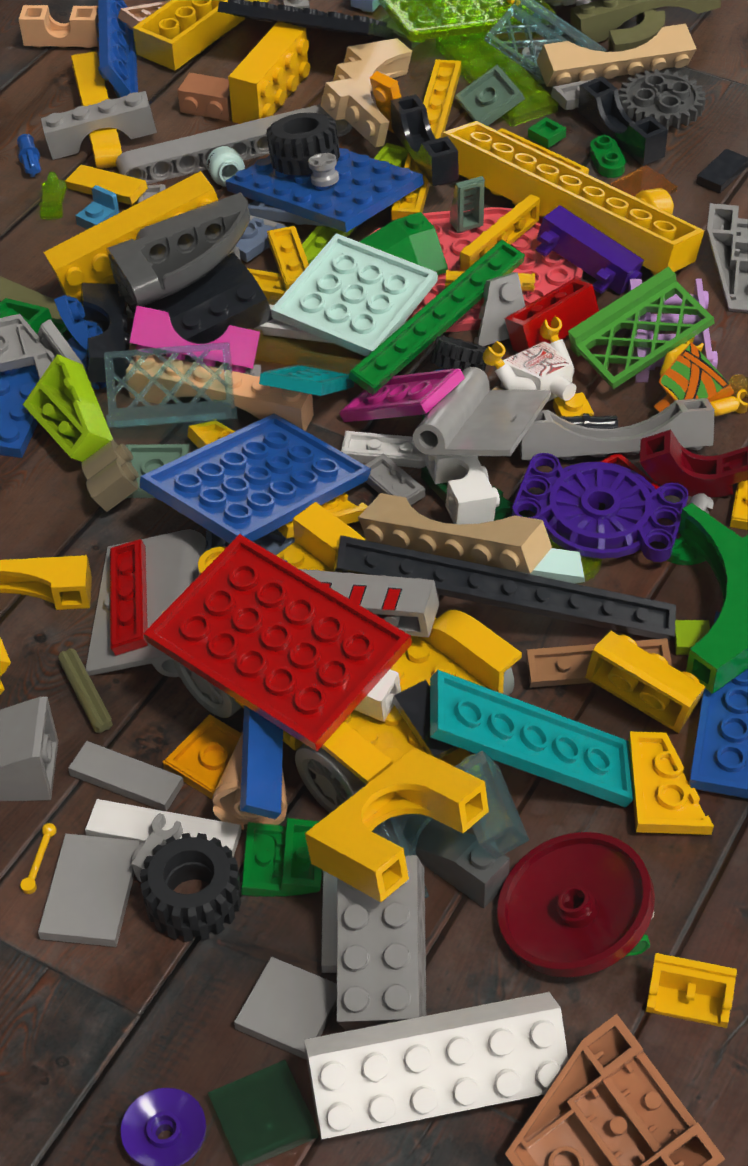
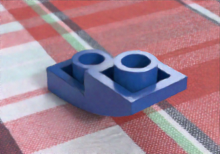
[54,295,103,350]

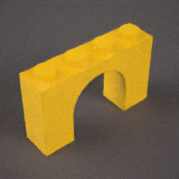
[305,747,489,902]

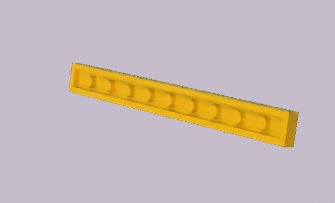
[391,59,461,220]

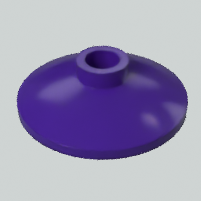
[121,1088,206,1166]

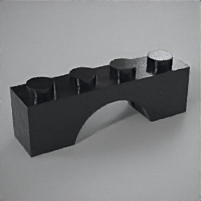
[578,76,668,166]
[390,94,459,187]
[80,283,132,383]

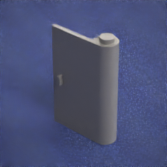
[413,367,551,456]
[86,529,206,677]

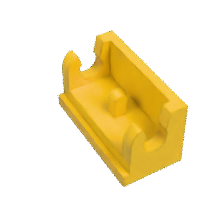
[646,953,737,1028]

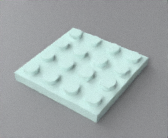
[271,233,438,357]

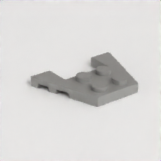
[0,314,55,380]

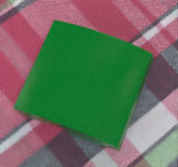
[241,818,322,897]

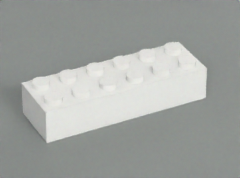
[304,992,568,1139]

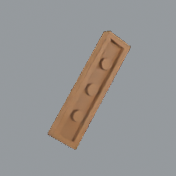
[526,638,672,688]

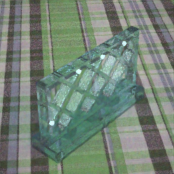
[484,0,607,87]
[104,342,237,428]

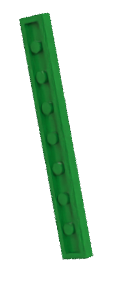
[349,240,525,395]

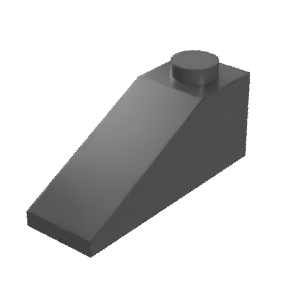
[396,816,510,908]

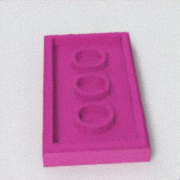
[339,368,465,422]

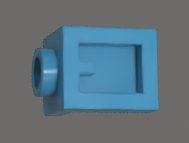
[75,185,119,229]

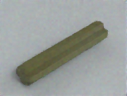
[58,648,113,733]

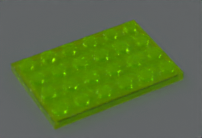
[379,0,556,43]

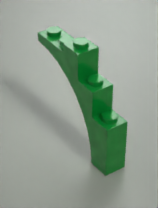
[679,503,748,694]

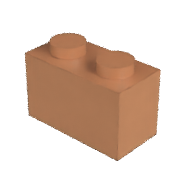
[177,72,232,121]

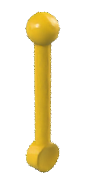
[20,823,57,894]

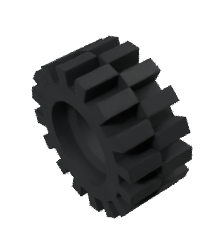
[430,336,487,372]

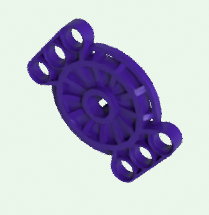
[512,453,688,562]

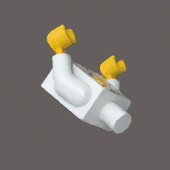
[483,317,576,402]

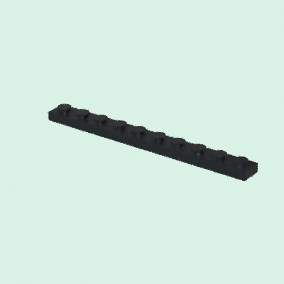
[333,535,676,641]

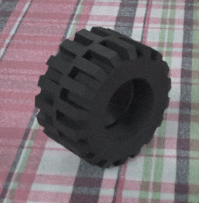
[266,112,340,175]
[140,833,242,942]

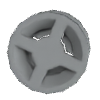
[308,153,339,187]

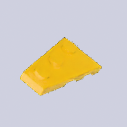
[628,731,714,835]

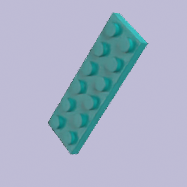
[430,670,634,807]

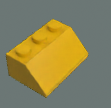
[585,631,706,734]

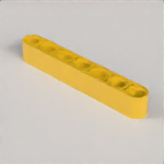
[71,51,122,169]

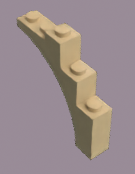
[321,38,412,147]

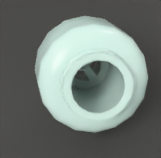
[206,146,245,187]

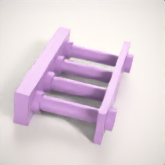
[628,279,718,382]

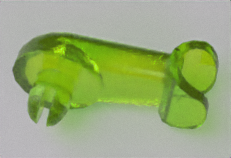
[39,171,67,219]

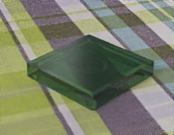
[208,1060,319,1166]

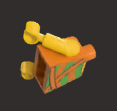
[654,337,748,417]

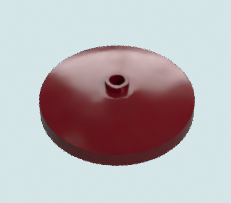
[497,832,655,977]

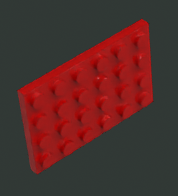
[143,534,412,751]

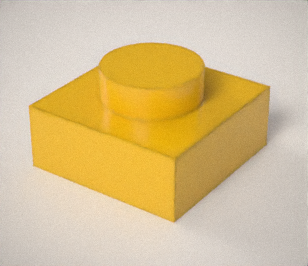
[553,392,594,417]

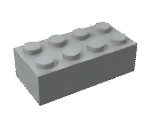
[337,855,427,1031]

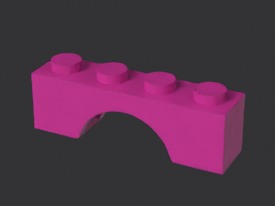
[129,306,260,373]

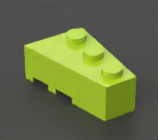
[23,354,113,462]

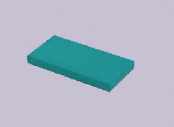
[259,365,354,396]

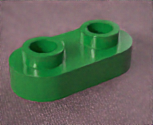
[590,135,626,178]

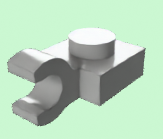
[131,813,183,882]

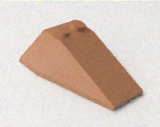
[505,1014,725,1166]

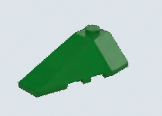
[359,212,448,275]

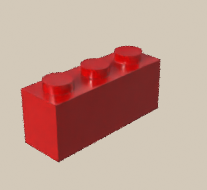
[504,278,599,353]

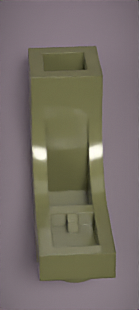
[608,8,666,52]

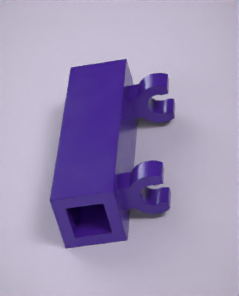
[535,205,644,294]

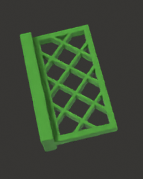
[568,267,714,389]

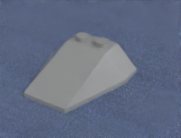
[707,203,748,313]

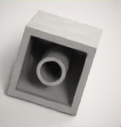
[0,697,59,801]

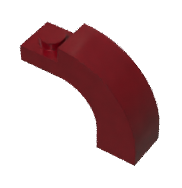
[640,429,748,498]

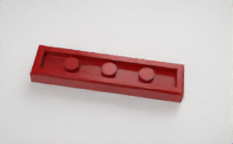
[110,539,148,656]

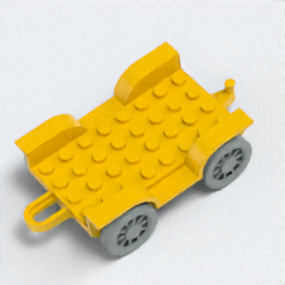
[162,502,522,813]

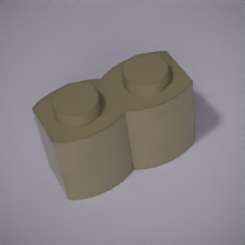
[82,439,139,512]

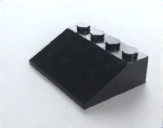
[128,252,273,361]

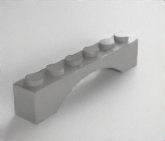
[518,398,715,462]

